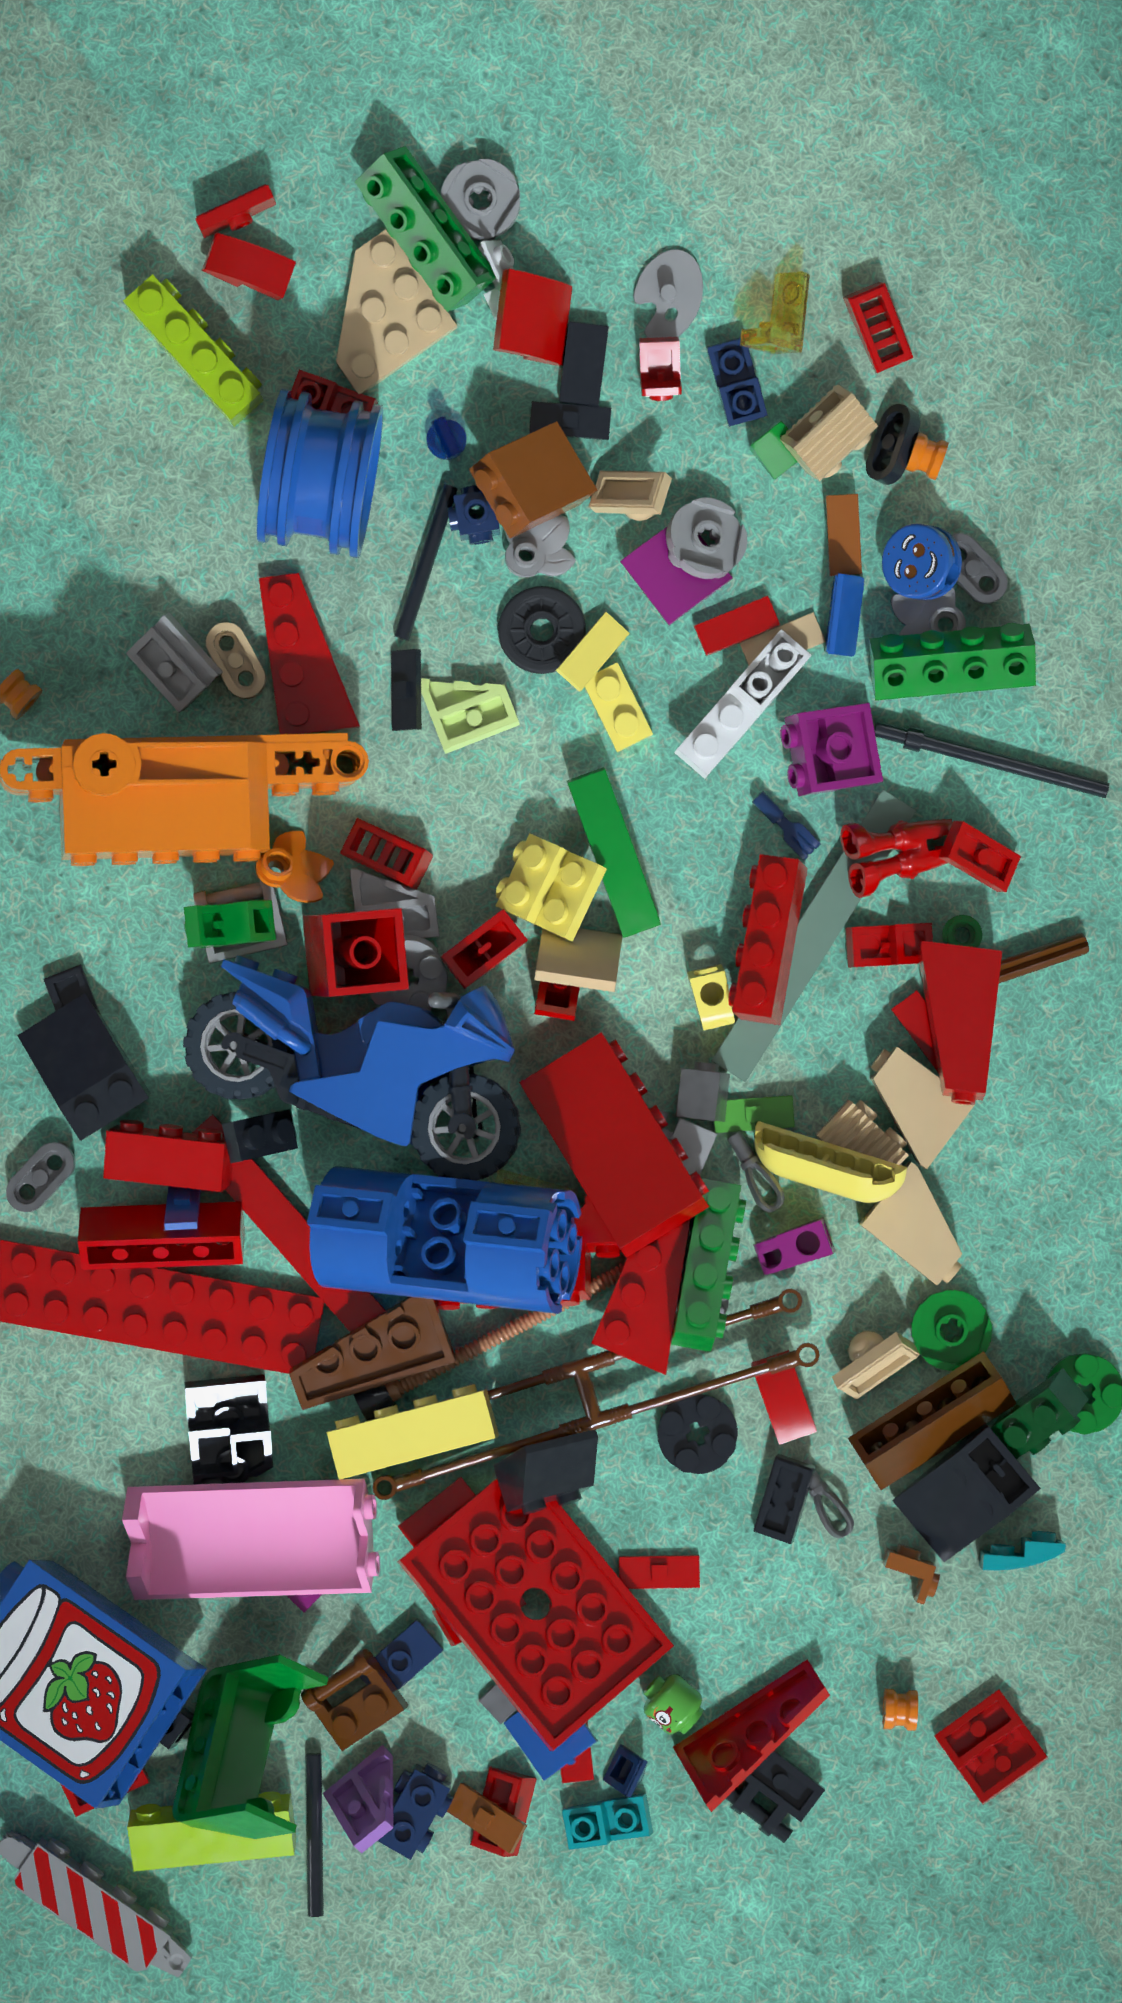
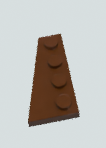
[289,1297,456,1410]

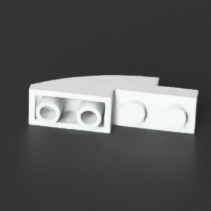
[674,629,812,779]

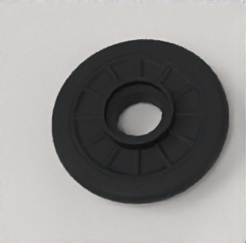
[498,586,586,674]

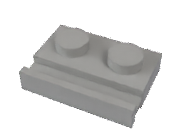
[126,612,223,713]

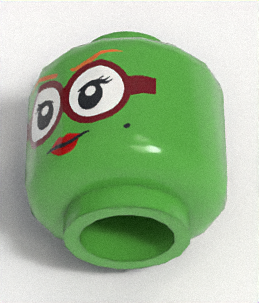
[643,1674,704,1734]

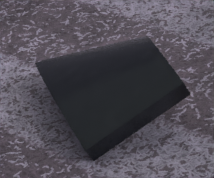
[184,1374,273,1485]

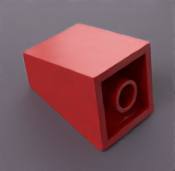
[303,908,409,997]

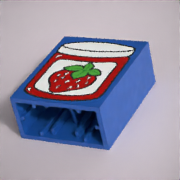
[0,1560,207,1809]

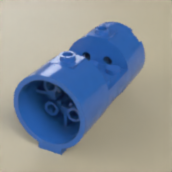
[307,1166,582,1314]

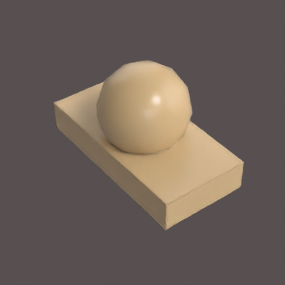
[588,471,672,521]
[832,1331,920,1399]

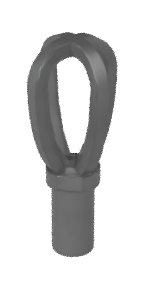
[728,1131,784,1212]
[802,1458,854,1538]

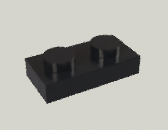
[222,1109,298,1163]

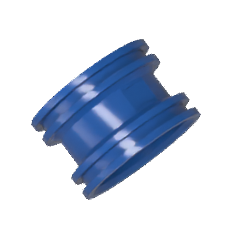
[257,389,383,558]

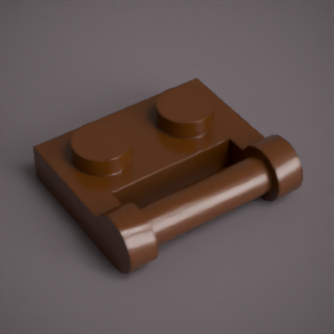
[301,1649,409,1751]

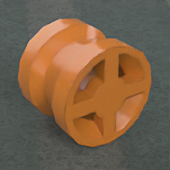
[905,432,949,480]
[0,669,43,720]
[882,1688,918,1731]

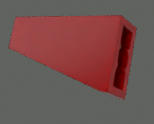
[918,941,1002,1105]

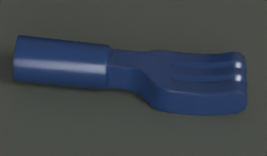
[752,791,821,861]

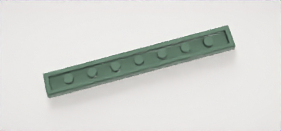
[711,790,917,1082]

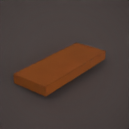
[826,493,862,576]
[447,1783,527,1853]

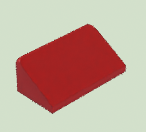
[470,1766,537,1857]

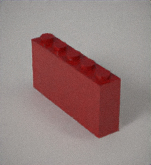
[519,1032,709,1258]

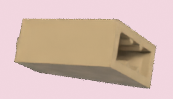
[870,1047,974,1169]
[859,1161,962,1286]

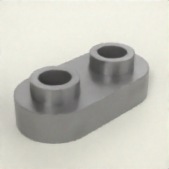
[952,533,1007,604]
[6,1142,76,1212]

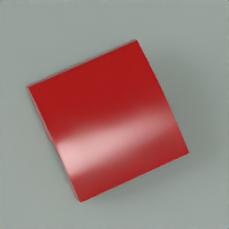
[493,268,573,366]
[934,1689,1048,1805]

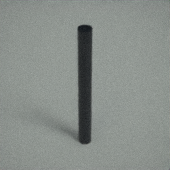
[394,484,458,641]
[306,1753,324,1917]

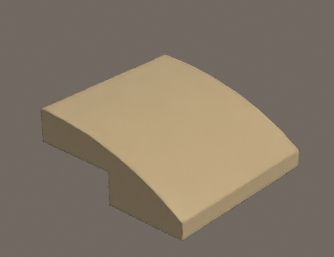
[534,928,622,992]

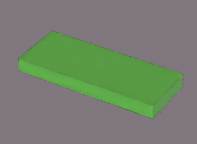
[714,1095,795,1133]

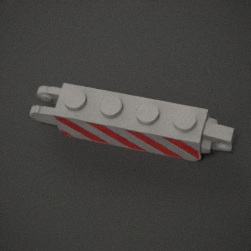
[0,1830,193,1977]

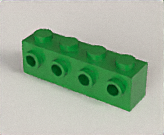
[354,146,496,312]
[869,623,1036,701]
[671,1178,746,1352]

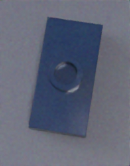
[359,1618,444,1690]

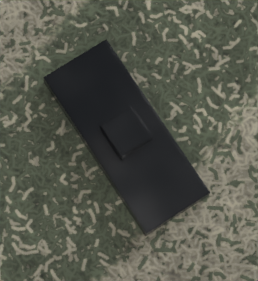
[529,401,612,441]
[391,649,422,731]

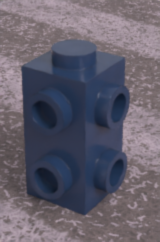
[378,1763,454,1860]

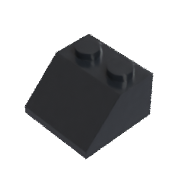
[493,1429,598,1515]

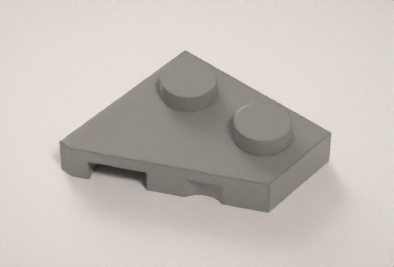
[350,869,440,939]

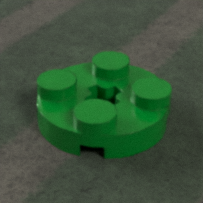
[910,1289,992,1371]
[1046,1353,1122,1435]

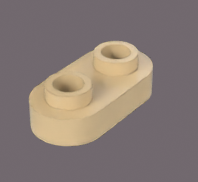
[206,622,266,699]

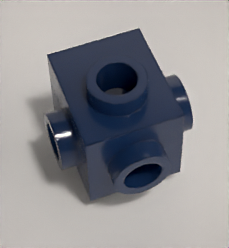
[447,485,500,545]

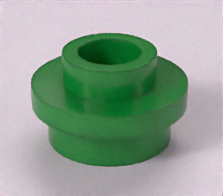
[942,915,983,948]

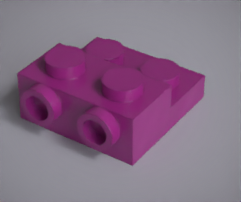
[780,703,883,797]

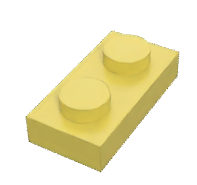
[585,662,653,753]

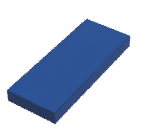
[164,1186,201,1230]

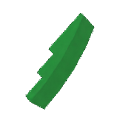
[567,767,661,938]

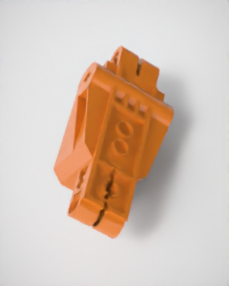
[0,733,369,866]

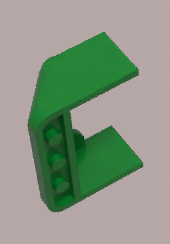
[173,1654,328,1839]

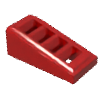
[843,282,914,373]
[340,818,433,890]

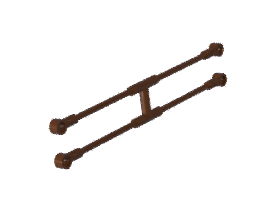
[373,1288,820,1500]

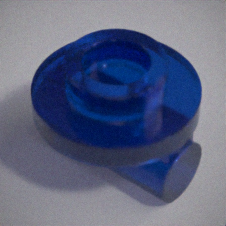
[426,416,467,460]

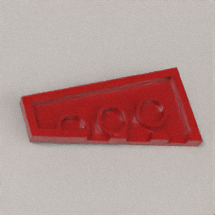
[259,573,360,734]
[592,1218,691,1375]

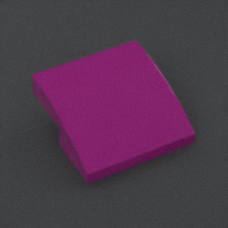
[620,527,733,626]

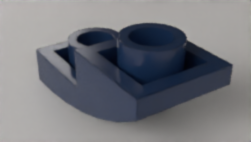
[706,336,768,427]

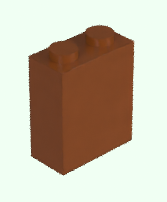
[469,421,598,539]

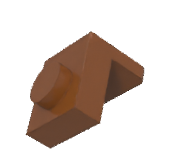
[882,1544,940,1605]

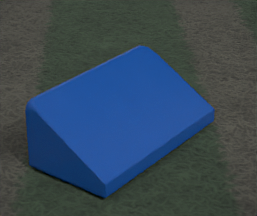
[825,573,865,657]

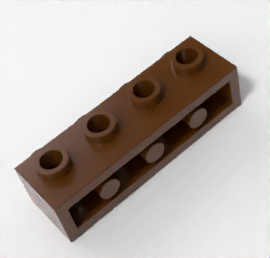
[848,1351,1017,1490]

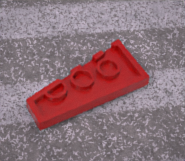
[673,1659,830,1812]

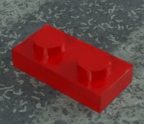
[939,821,1021,892]

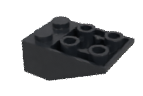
[892,1424,1041,1562]

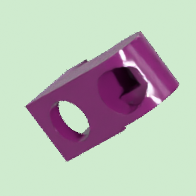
[753,1217,835,1275]

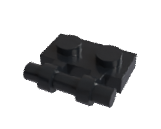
[726,1750,825,1843]

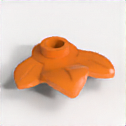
[255,831,334,903]

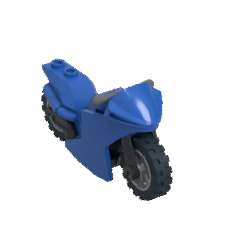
[183,955,521,1181]

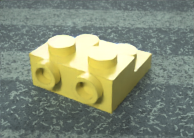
[495,833,607,942]

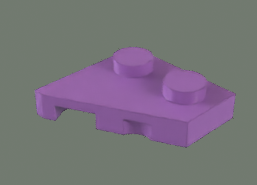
[322,1745,393,1854]

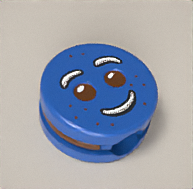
[882,524,962,600]

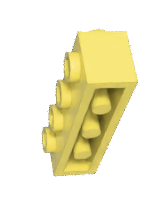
[326,1384,499,1480]

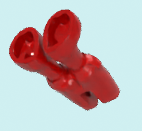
[840,819,953,898]

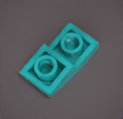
[979,1531,1066,1571]
[562,1793,653,1850]

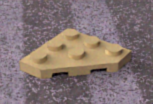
[336,229,458,394]

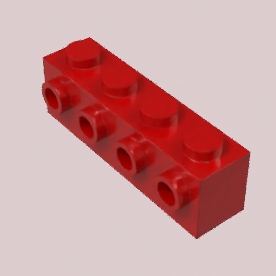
[728,854,808,1025]
[78,1202,245,1270]

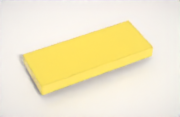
[556,612,630,692]

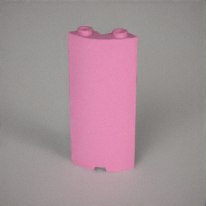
[122,1479,380,1600]

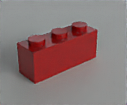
[103,1120,232,1192]

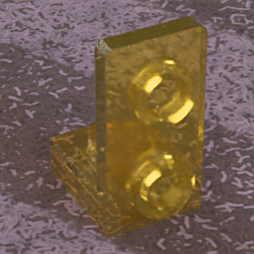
[740,271,810,354]

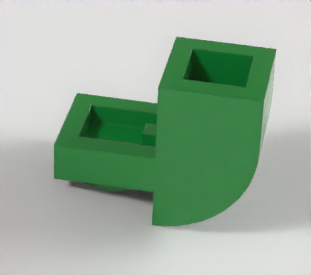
[184,900,276,948]

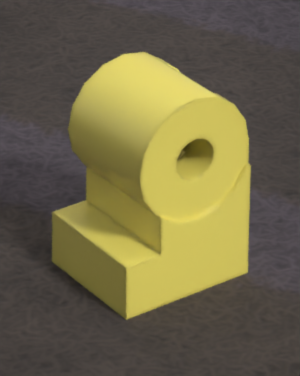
[687,964,735,1031]

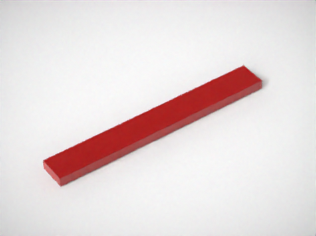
[192,1114,386,1332]

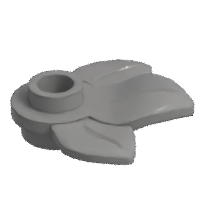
[505,515,576,578]
[890,588,966,635]

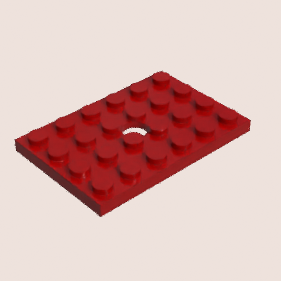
[397,1477,674,1751]

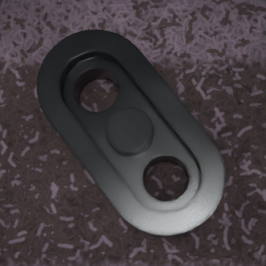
[866,404,920,485]

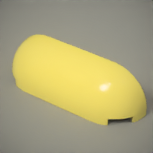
[754,1121,907,1203]

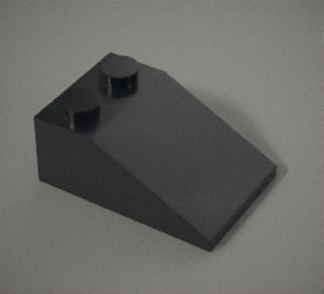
[17,992,151,1141]

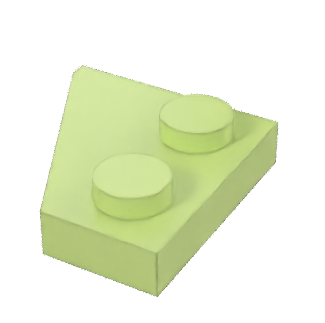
[421,678,520,754]

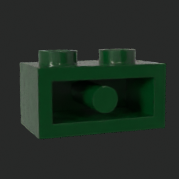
[990,1368,1088,1460]

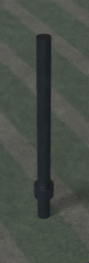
[874,721,1110,798]

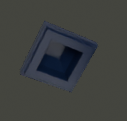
[603,1744,648,1798]

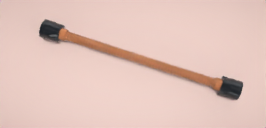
[353,1258,627,1421]

